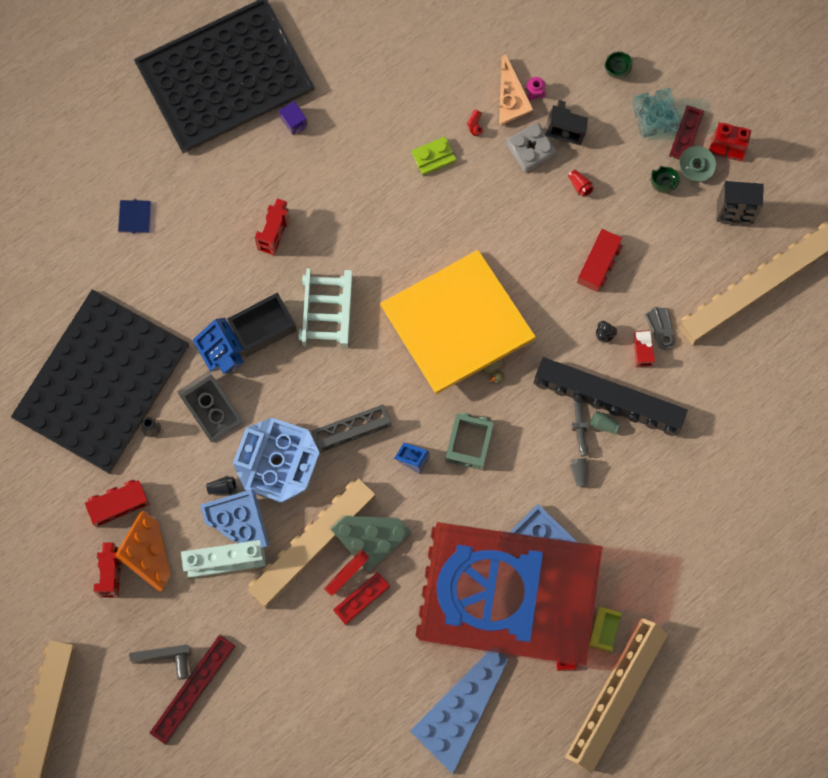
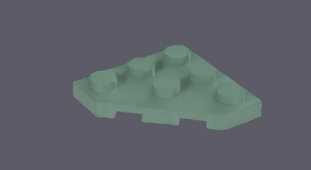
[330,515,411,572]

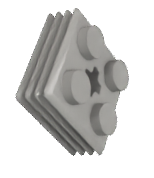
[506,122,556,173]

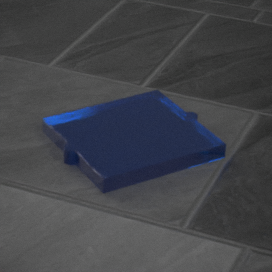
[118,199,151,234]

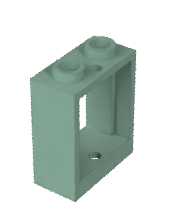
[445,412,494,470]

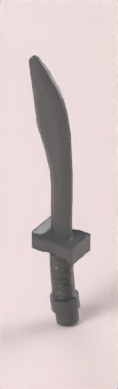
[572,398,589,457]

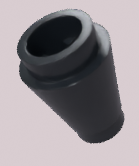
[142,417,161,437]
[206,475,236,494]

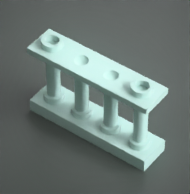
[299,268,353,349]
[181,540,266,578]

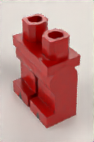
[709,122,752,162]
[255,198,289,256]
[93,542,122,598]

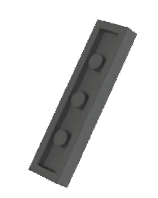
[311,404,391,453]

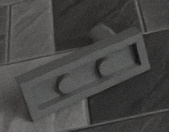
[129,644,191,680]

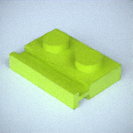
[411,136,456,176]

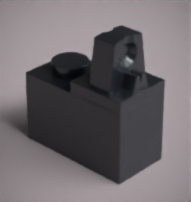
[545,100,588,146]

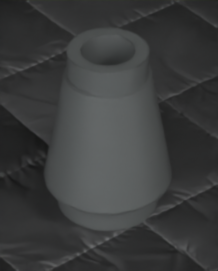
[570,458,589,486]

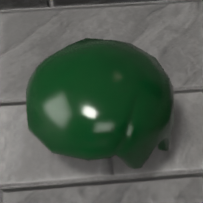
[605,51,633,79]
[651,166,680,194]

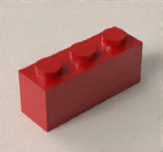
[577,229,623,292]
[84,480,150,527]

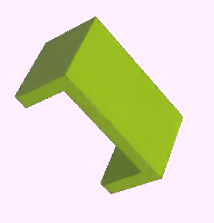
[588,606,622,653]

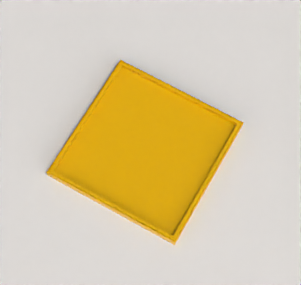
[380,250,536,395]

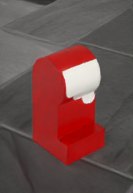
[634,330,655,368]

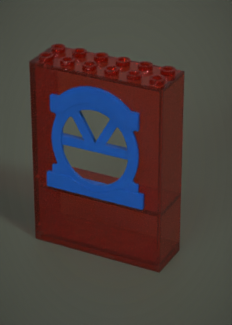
[416,522,603,668]

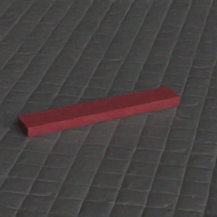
[149,634,236,745]

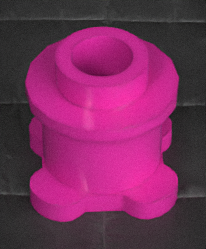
[526,77,546,101]

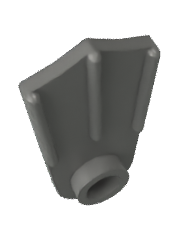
[645,307,675,350]

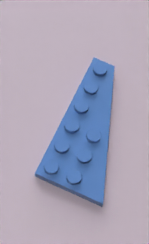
[410,646,508,774]

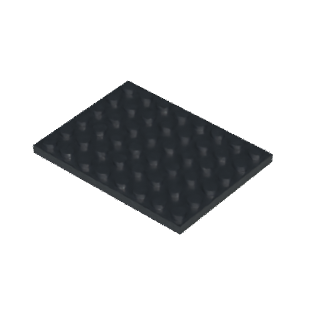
[134,0,315,154]
[11,289,189,474]

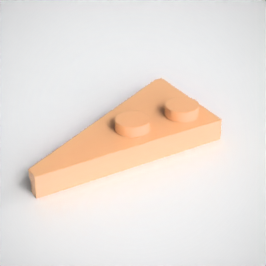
[499,55,533,126]

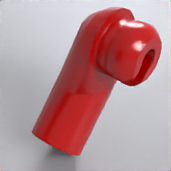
[467,109,483,136]

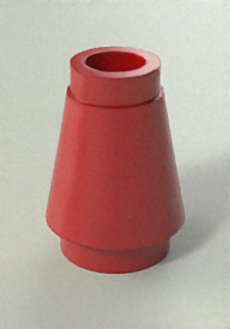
[568,170,594,197]

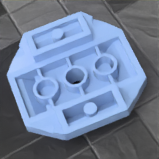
[233,418,320,503]

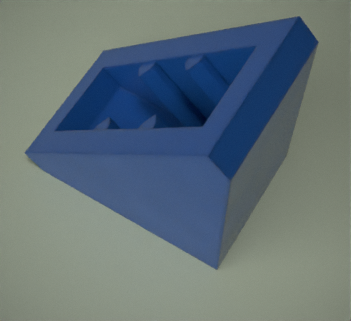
[394,442,430,474]

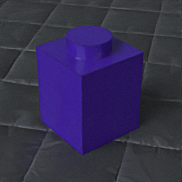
[279,101,308,135]

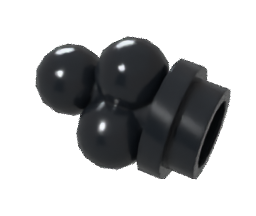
[596,320,618,343]

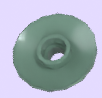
[679,146,716,182]

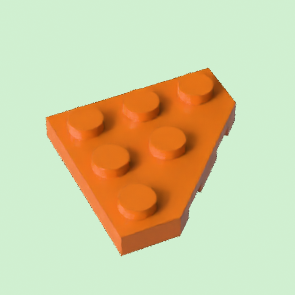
[115,511,171,592]

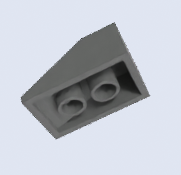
[177,371,243,442]

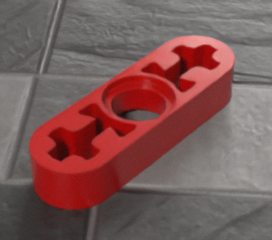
[324,550,370,596]

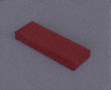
[669,105,704,160]

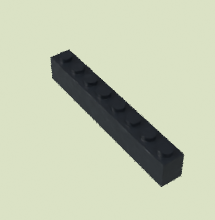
[533,357,688,436]

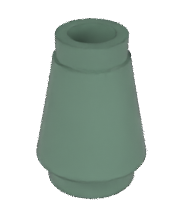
[590,411,620,434]

